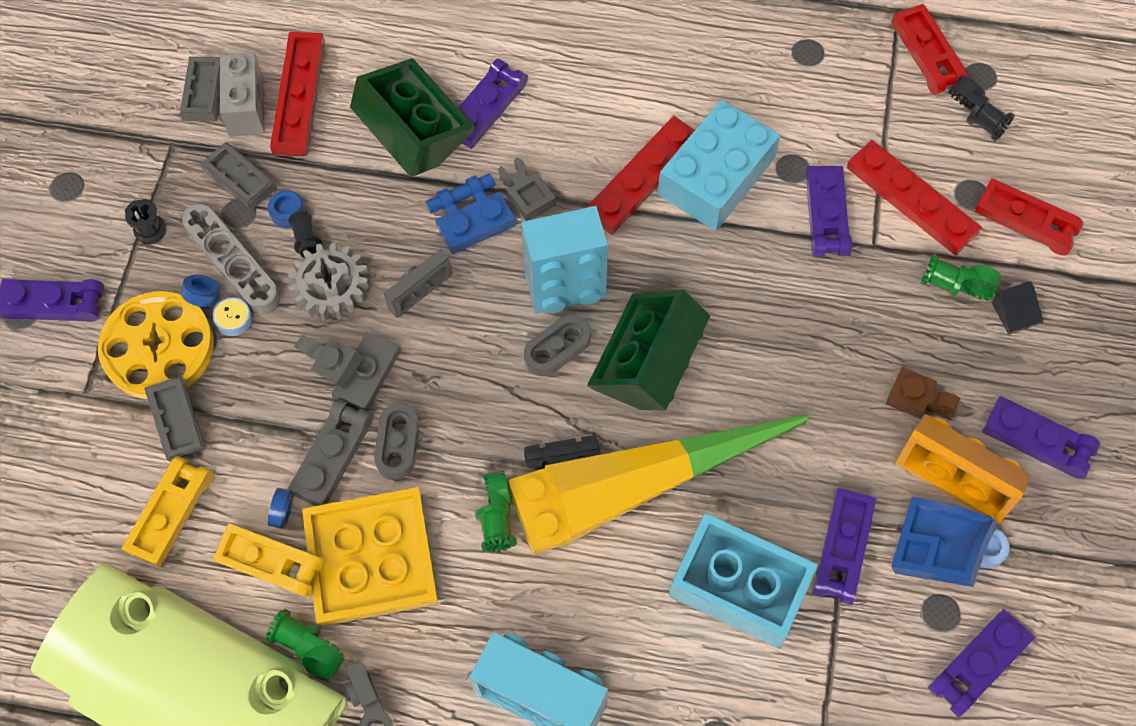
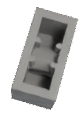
[220,52,264,137]

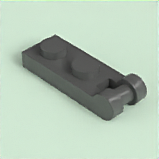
[287,398,373,506]

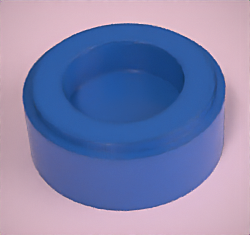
[267,190,305,228]
[181,275,220,307]
[268,488,294,529]

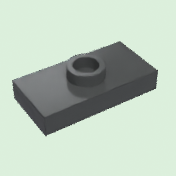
[180,56,220,122]
[200,142,276,211]
[384,249,452,318]
[332,331,401,411]
[144,376,206,461]

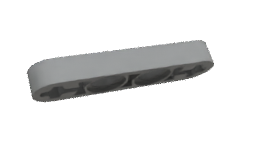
[182,204,280,314]

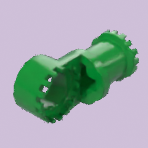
[920,254,1002,300]
[475,470,517,553]
[265,608,345,681]

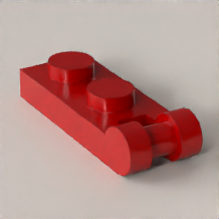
[891,4,968,95]
[974,178,1083,256]

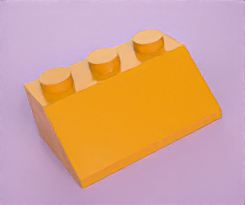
[895,414,1031,525]

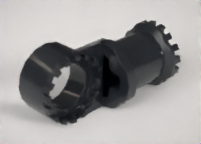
[948,76,1015,142]

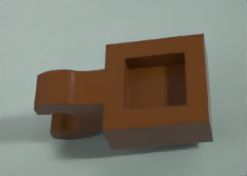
[886,367,961,420]

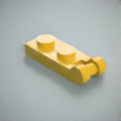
[121,456,214,568]
[212,523,325,598]

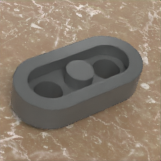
[523,315,590,376]
[374,403,419,480]

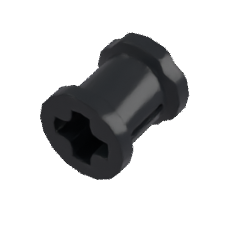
[125,199,166,245]

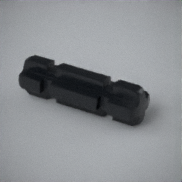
[524,435,600,469]

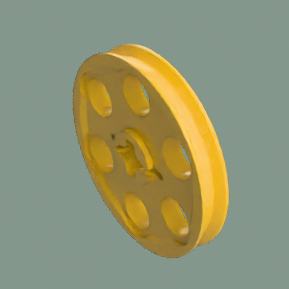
[98,291,214,399]

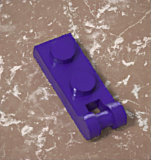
[458,58,528,149]
[806,166,851,256]
[0,279,105,322]
[982,396,1100,479]
[812,488,877,605]
[927,609,1035,718]

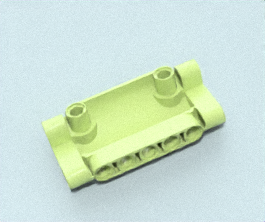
[31,563,347,726]

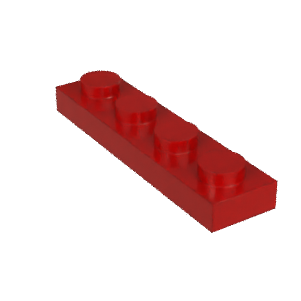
[270,32,325,156]
[586,116,695,235]
[847,140,982,256]

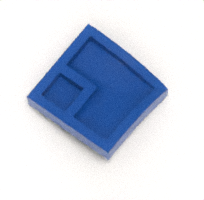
[891,497,997,587]

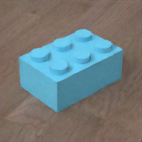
[658,99,781,231]
[521,206,608,314]
[669,513,818,649]
[469,632,608,726]

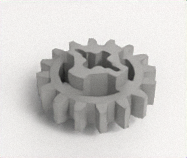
[288,243,370,321]

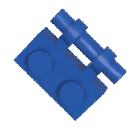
[425,173,516,254]

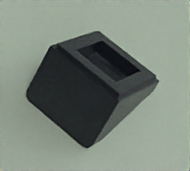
[992,281,1043,335]

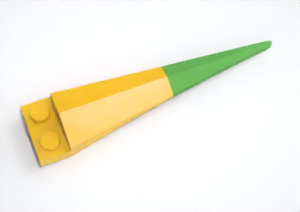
[507,415,809,555]

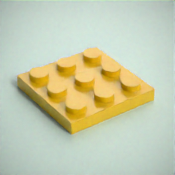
[302,487,438,627]

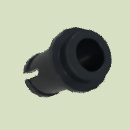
[288,211,323,258]

